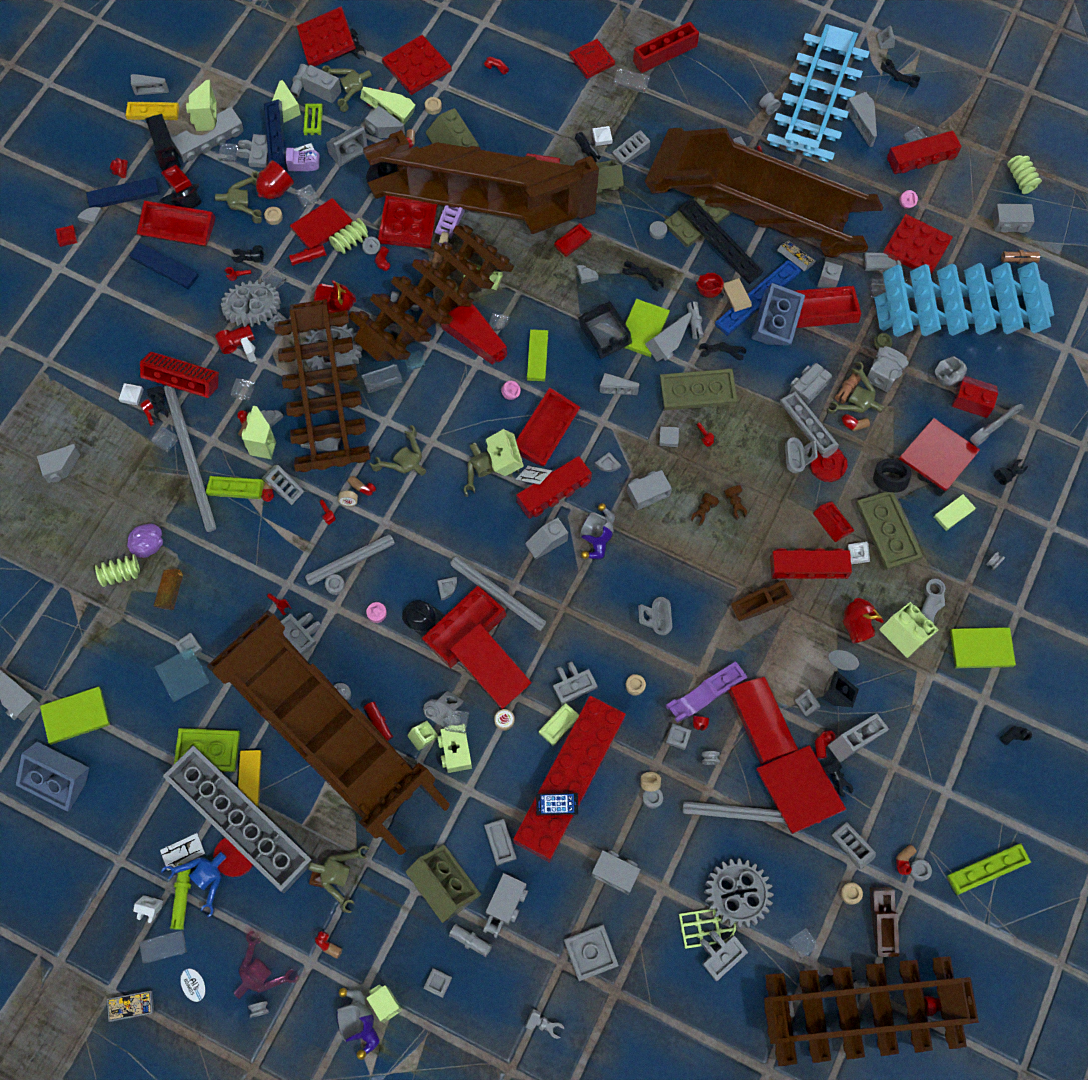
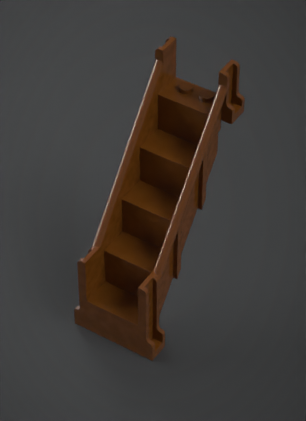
[645,128,883,257]
[363,130,599,234]
[206,610,450,855]

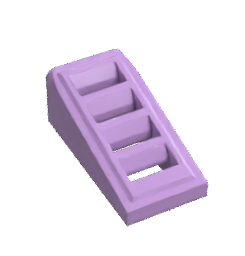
[435,206,465,239]

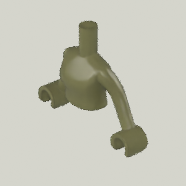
[322,65,372,112]
[215,171,262,224]
[827,362,884,414]
[370,425,426,476]
[464,443,519,497]
[308,846,369,913]

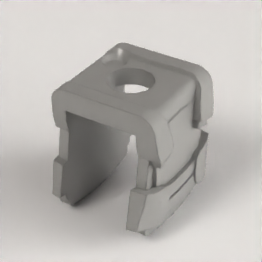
[867,346,909,393]

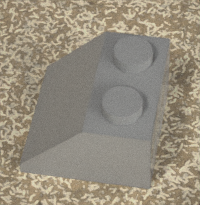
[326,126,368,167]

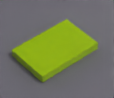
[619,299,670,357]
[950,628,1016,668]
[40,687,110,745]
[174,728,240,772]

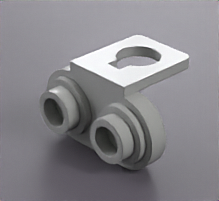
[785,437,818,474]
[638,597,672,635]
[423,691,464,728]

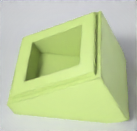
[408,721,438,751]

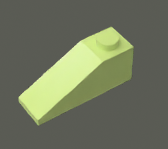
[360,87,416,125]

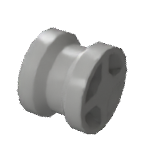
[759,92,781,115]

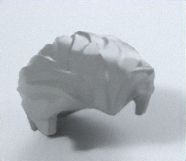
[935,356,967,386]

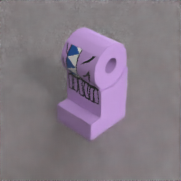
[286,148,320,171]

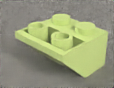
[242,406,276,459]
[879,602,938,658]

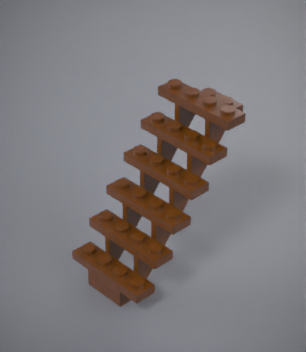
[349,225,514,361]
[274,299,371,472]
[764,956,979,1066]

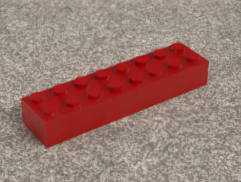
[513,696,626,863]

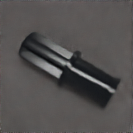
[575,132,601,163]

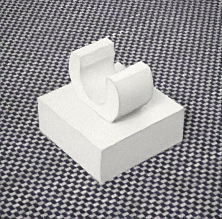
[133,895,163,923]

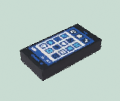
[536,793,579,816]

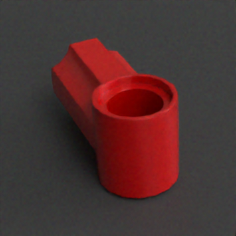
[215,325,255,354]

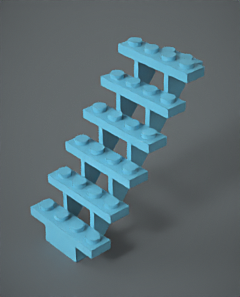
[767,24,870,162]
[874,262,1055,337]

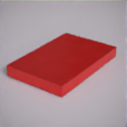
[290,198,353,249]

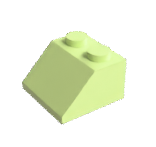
[186,80,217,131]

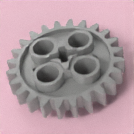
[221,280,281,327]
[303,324,363,371]
[704,858,774,929]

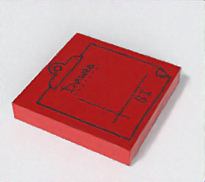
[569,39,615,79]

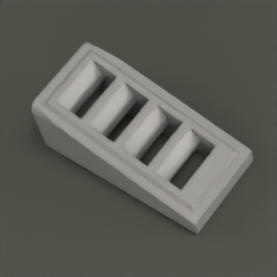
[131,74,169,95]
[612,130,650,166]
[600,373,640,395]
[262,465,304,505]
[831,822,876,870]

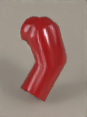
[484,56,509,75]
[375,246,391,271]
[815,730,835,759]

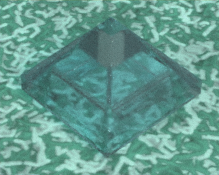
[404,350,425,371]

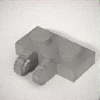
[236,134,268,168]
[280,613,321,655]
[553,661,598,705]
[700,930,748,981]

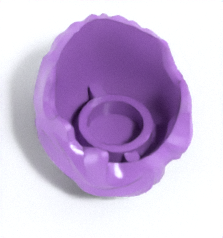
[127,523,163,558]

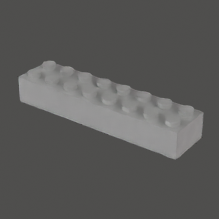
[163,746,313,893]

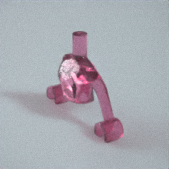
[234,931,299,999]

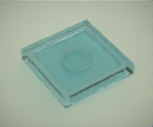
[155,648,210,702]

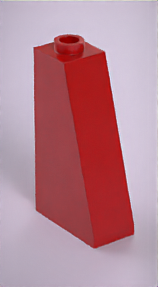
[441,303,507,365]

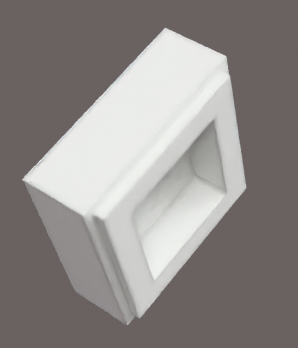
[592,126,612,146]
[241,337,256,362]
[119,383,144,405]
[848,542,870,564]

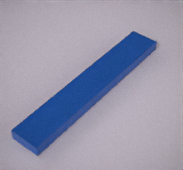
[715,259,802,336]

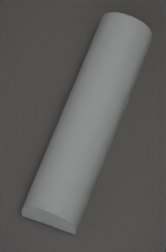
[780,391,839,458]

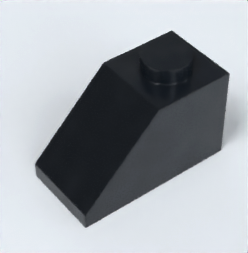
[823,671,859,708]

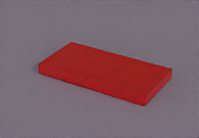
[449,623,532,710]

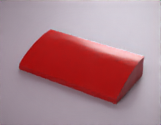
[137,201,216,247]
[795,286,862,328]
[516,387,581,467]
[422,585,507,669]
[728,677,798,765]

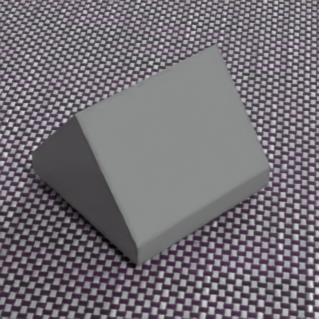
[877,26,895,49]
[795,689,820,716]

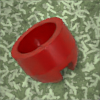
[693,716,709,731]

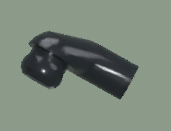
[1000,726,1032,745]

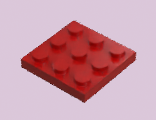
[297,6,356,67]
[382,35,452,95]
[378,196,438,249]
[883,214,953,275]

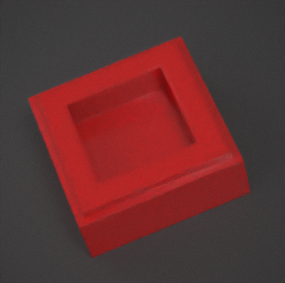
[56,225,78,247]

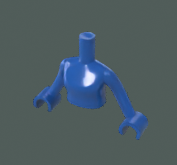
[161,852,227,917]

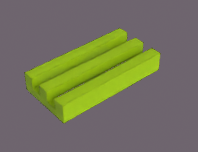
[303,104,323,135]

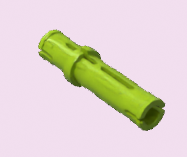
[170,863,191,930]

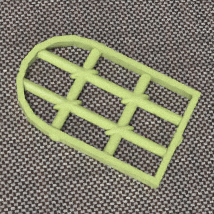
[679,909,736,949]

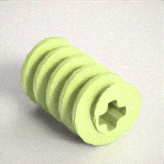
[1007,155,1042,194]
[329,218,368,254]
[95,554,140,587]

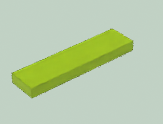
[947,843,1031,896]

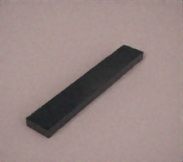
[678,197,763,285]

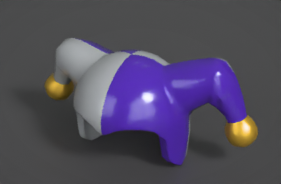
[580,503,615,559]
[337,988,380,1060]

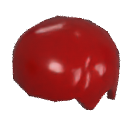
[696,273,724,298]

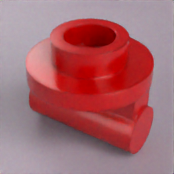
[110,158,128,178]

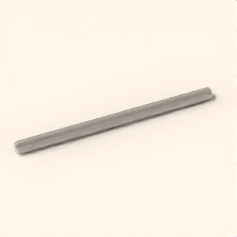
[164,385,216,532]

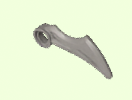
[970,404,1024,447]
[920,579,946,635]

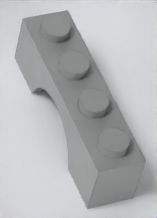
[171,107,243,162]

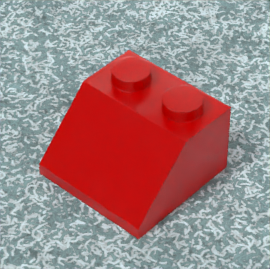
[952,376,998,418]

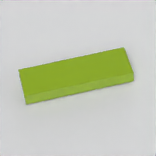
[527,329,548,381]
[206,476,265,499]

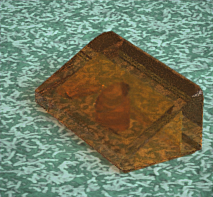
[154,569,183,610]

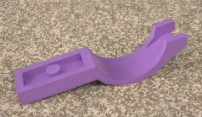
[665,661,747,722]

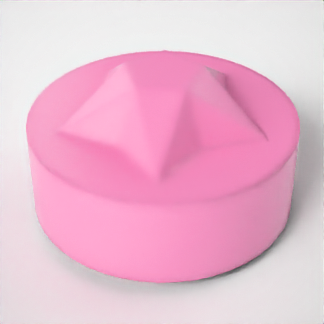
[899,190,918,209]
[501,381,521,400]
[366,602,387,623]

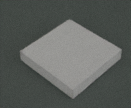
[564,925,619,982]

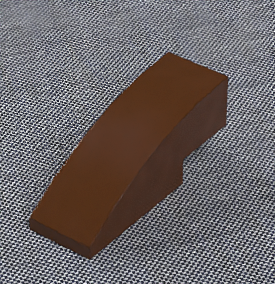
[731,580,795,622]
[870,887,899,957]

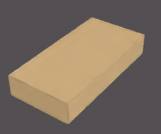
[723,278,752,312]

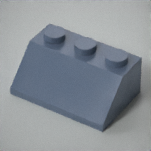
[751,283,805,345]
[16,742,89,812]

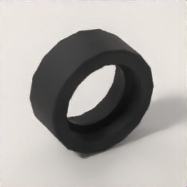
[873,458,912,493]

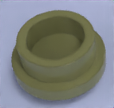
[874,333,892,349]

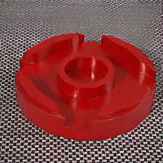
[810,449,848,482]
[213,838,254,877]

